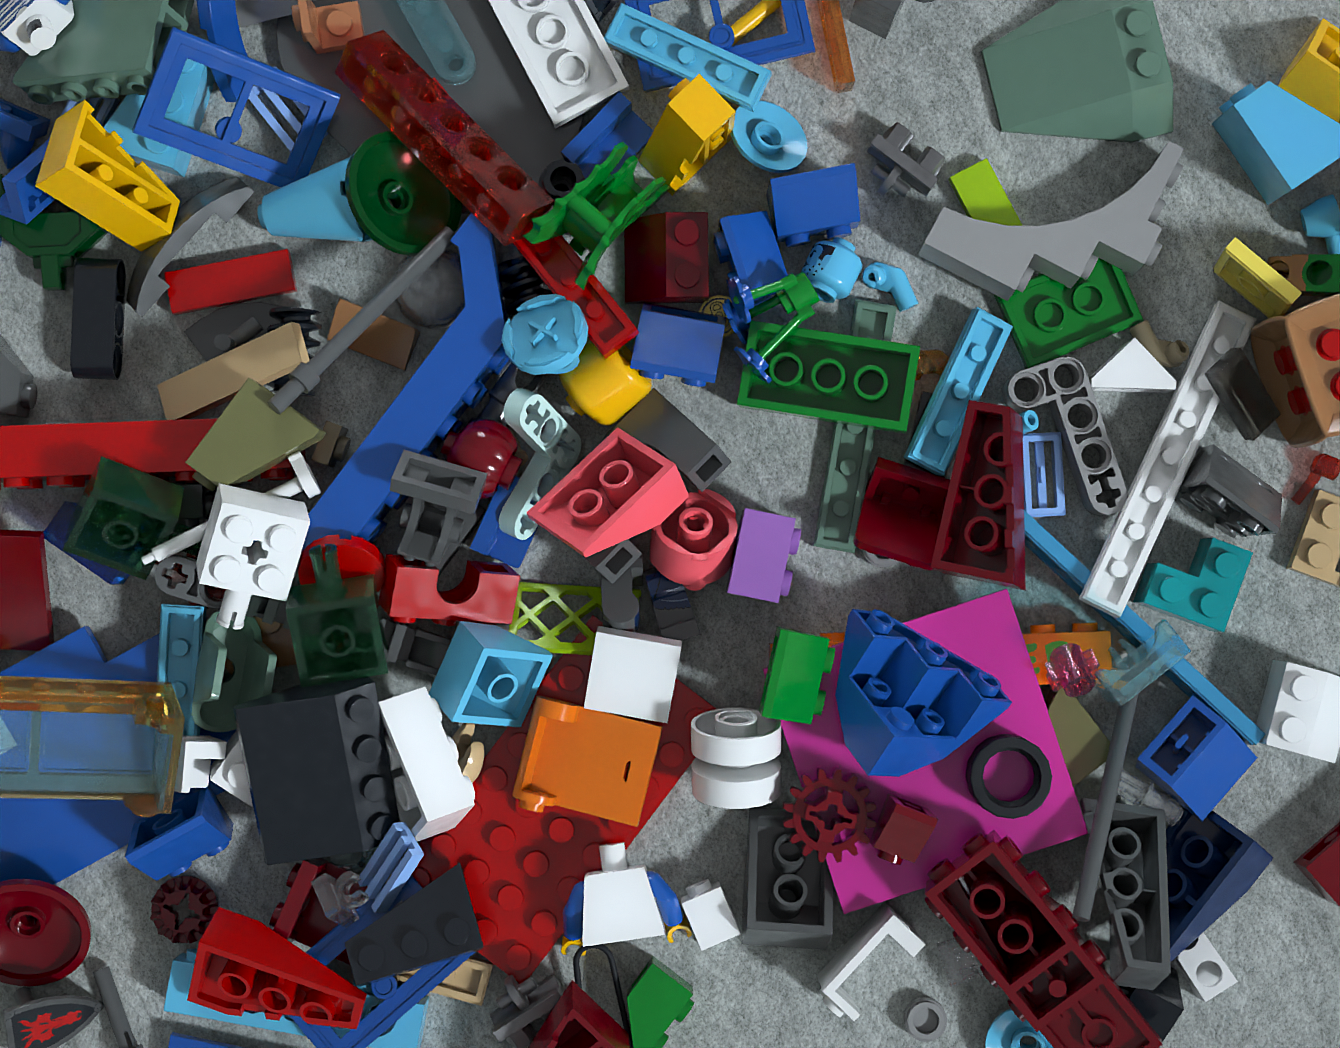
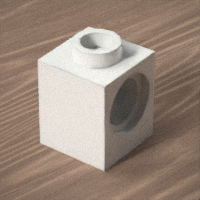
[681,879,741,951]

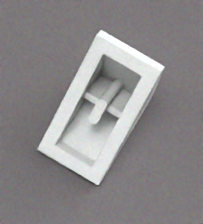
[1088,338,1176,393]

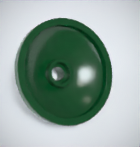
[345,131,462,256]

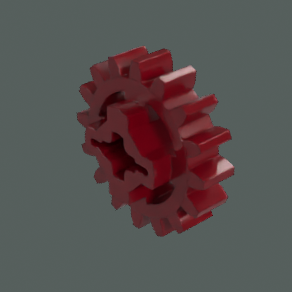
[783,767,877,863]

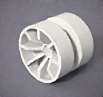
[691,708,781,809]

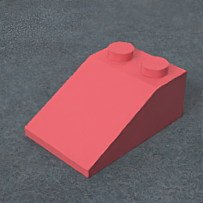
[526,427,689,558]

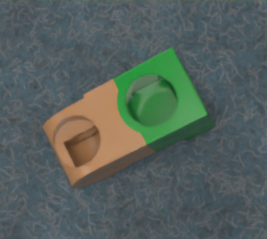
[1267,254,1340,297]

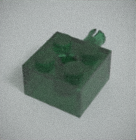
[63,456,202,580]
[286,544,388,687]

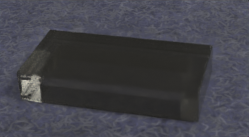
[1205,348,1281,440]

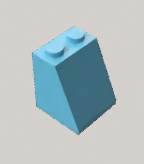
[1212,81,1340,205]

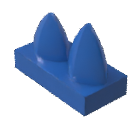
[0,98,50,169]

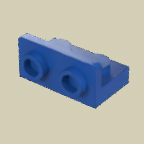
[0,138,55,225]

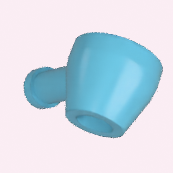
[1300,194,1340,254]

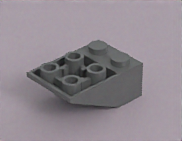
[1179,444,1282,538]

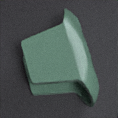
[191,611,277,732]

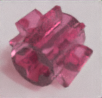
[1045,643,1101,697]

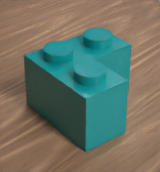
[1133,538,1253,632]

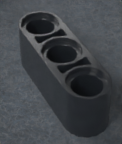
[70,258,126,380]

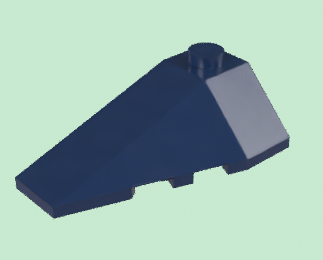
[1166,807,1274,961]

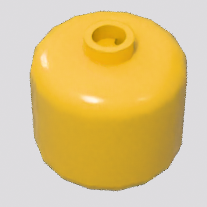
[558,340,652,426]

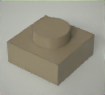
[311,420,351,468]

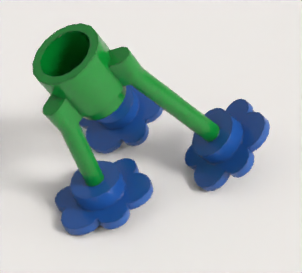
[722,271,820,384]

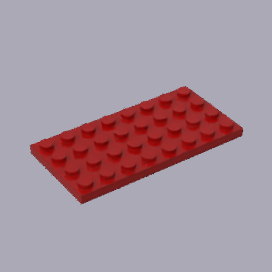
[412,615,717,984]

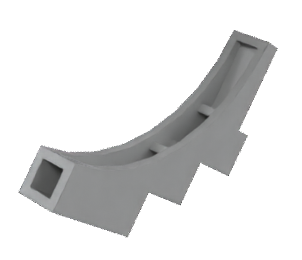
[918,141,1184,301]

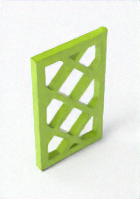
[508,582,641,655]

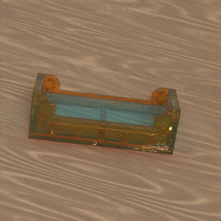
[0,676,185,817]

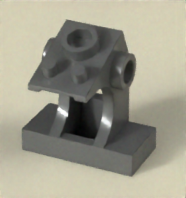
[390,450,488,567]

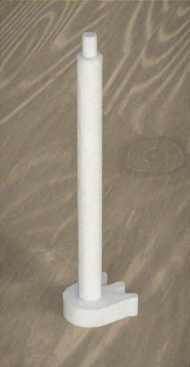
[141,451,321,565]

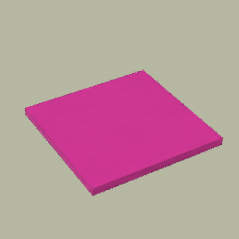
[763,589,1088,914]

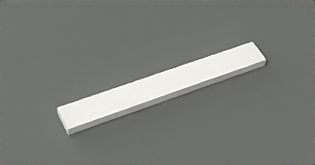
[1079,301,1257,618]

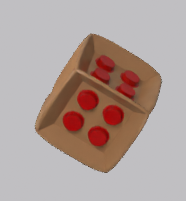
[1250,293,1340,448]

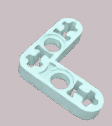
[499,388,581,540]

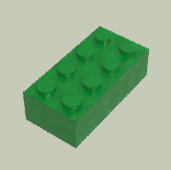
[737,320,920,434]

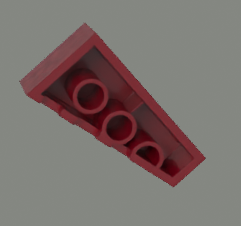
[930,400,1026,591]

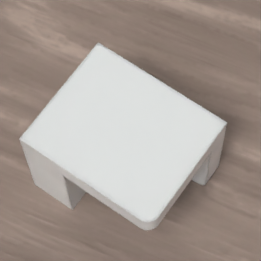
[165,735,227,793]

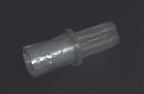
[1101,769,1185,827]

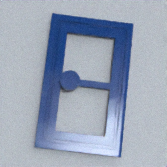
[625,0,816,93]
[132,27,341,188]
[289,874,475,1048]

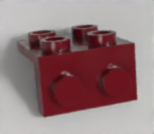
[853,457,950,570]
[269,858,368,965]

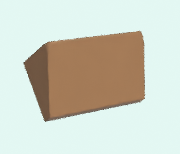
[327,298,421,371]

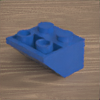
[713,210,788,306]
[630,302,726,387]
[1135,695,1257,822]

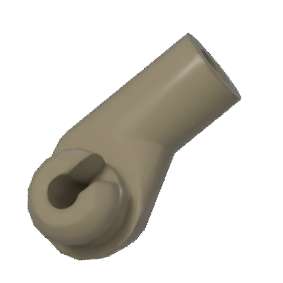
[1129,320,1189,368]

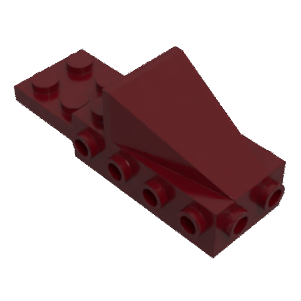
[924,830,1163,1048]

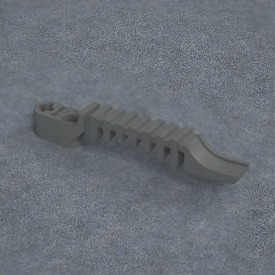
[155,555,452,675]

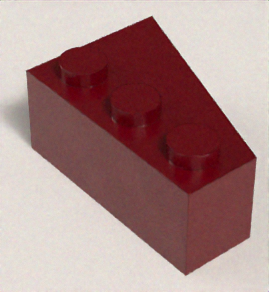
[528,980,630,1048]

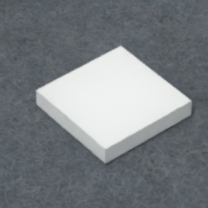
[584,626,682,723]

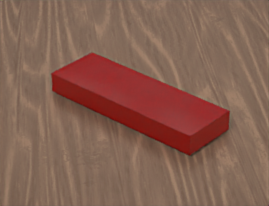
[164,249,298,315]

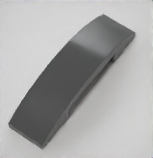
[126,177,254,317]

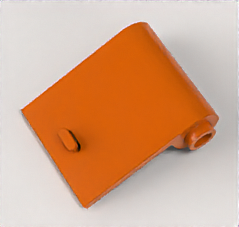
[512,696,663,827]

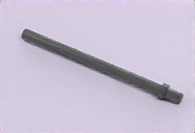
[1072,649,1147,922]

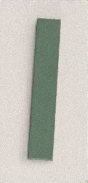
[813,299,897,553]

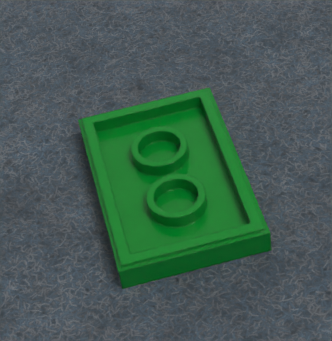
[994,258,1144,369]

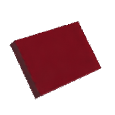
[0,529,54,651]

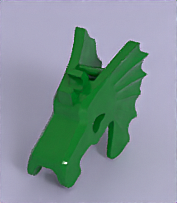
[523,142,671,290]

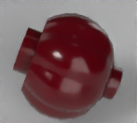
[440,419,523,498]

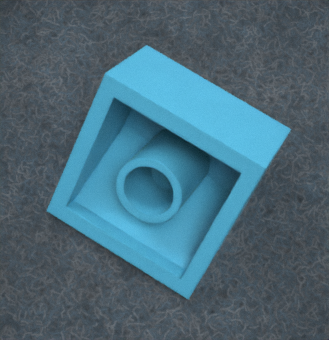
[429,621,553,727]

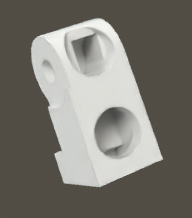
[1175,932,1238,1002]

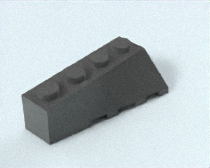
[1080,798,1171,990]

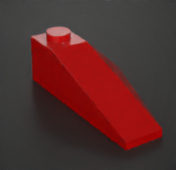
[187,907,367,1029]

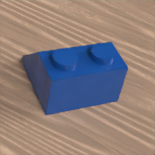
[766,163,861,247]
[125,785,234,881]

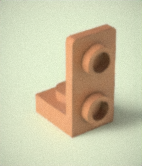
[291,0,367,54]

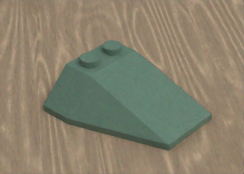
[981,0,1174,143]

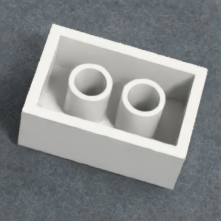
[379,687,475,842]

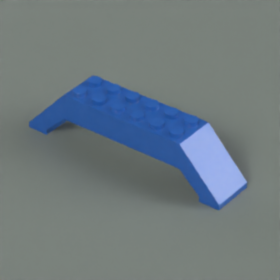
[252,206,511,552]

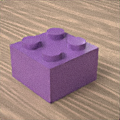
[726,508,802,603]

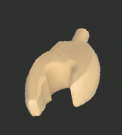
[452,723,484,783]

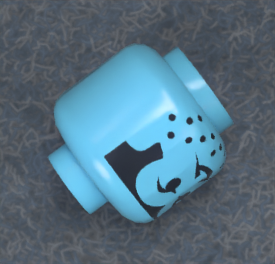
[801,237,863,303]

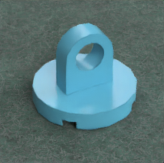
[501,294,589,375]

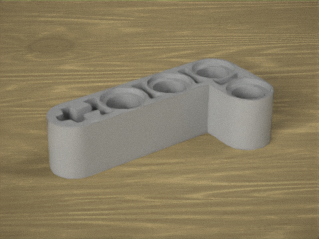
[1002,356,1128,516]

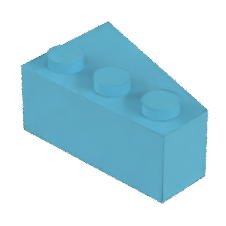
[103,58,215,178]

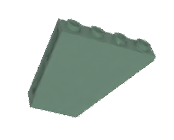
[12,0,194,105]

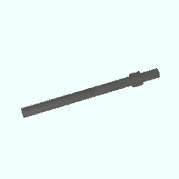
[267,226,455,415]

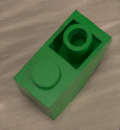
[627,956,695,1048]

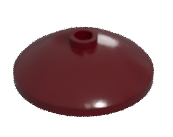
[0,879,92,986]

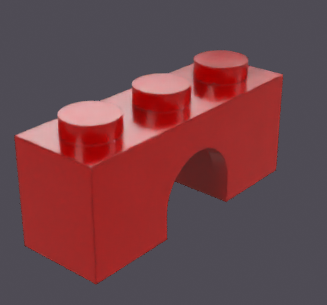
[378,554,520,626]

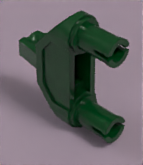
[0,174,108,291]

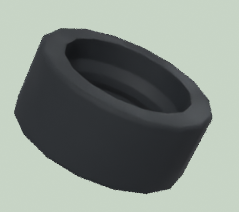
[965,734,1052,819]

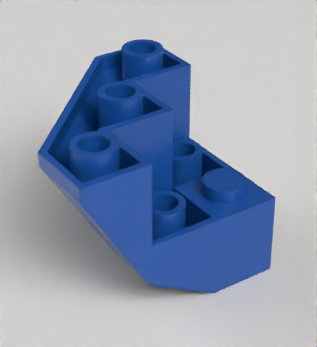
[835,609,1012,777]

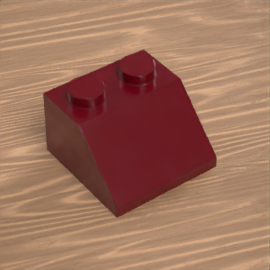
[624,212,709,304]

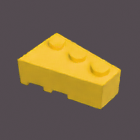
[638,74,736,196]
[35,100,180,252]

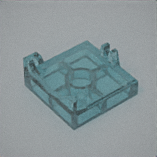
[1093,619,1191,706]

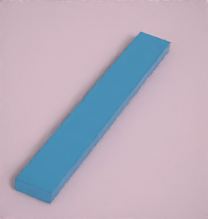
[1024,510,1265,745]

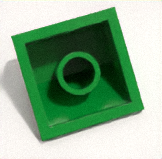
[759,626,835,724]

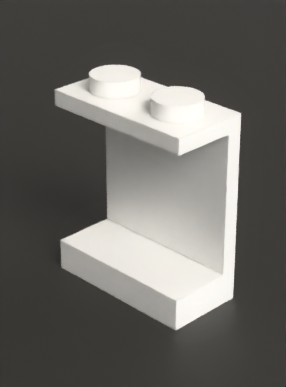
[817,902,926,1021]

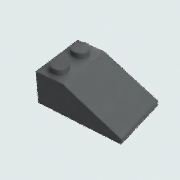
[741,807,833,950]

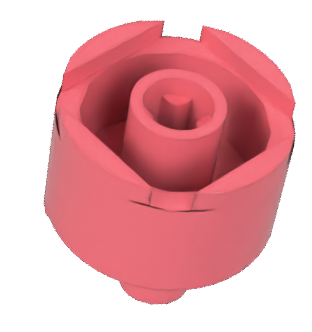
[649,489,738,591]

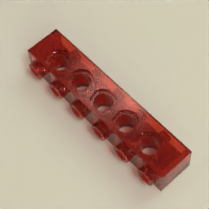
[335,30,554,246]

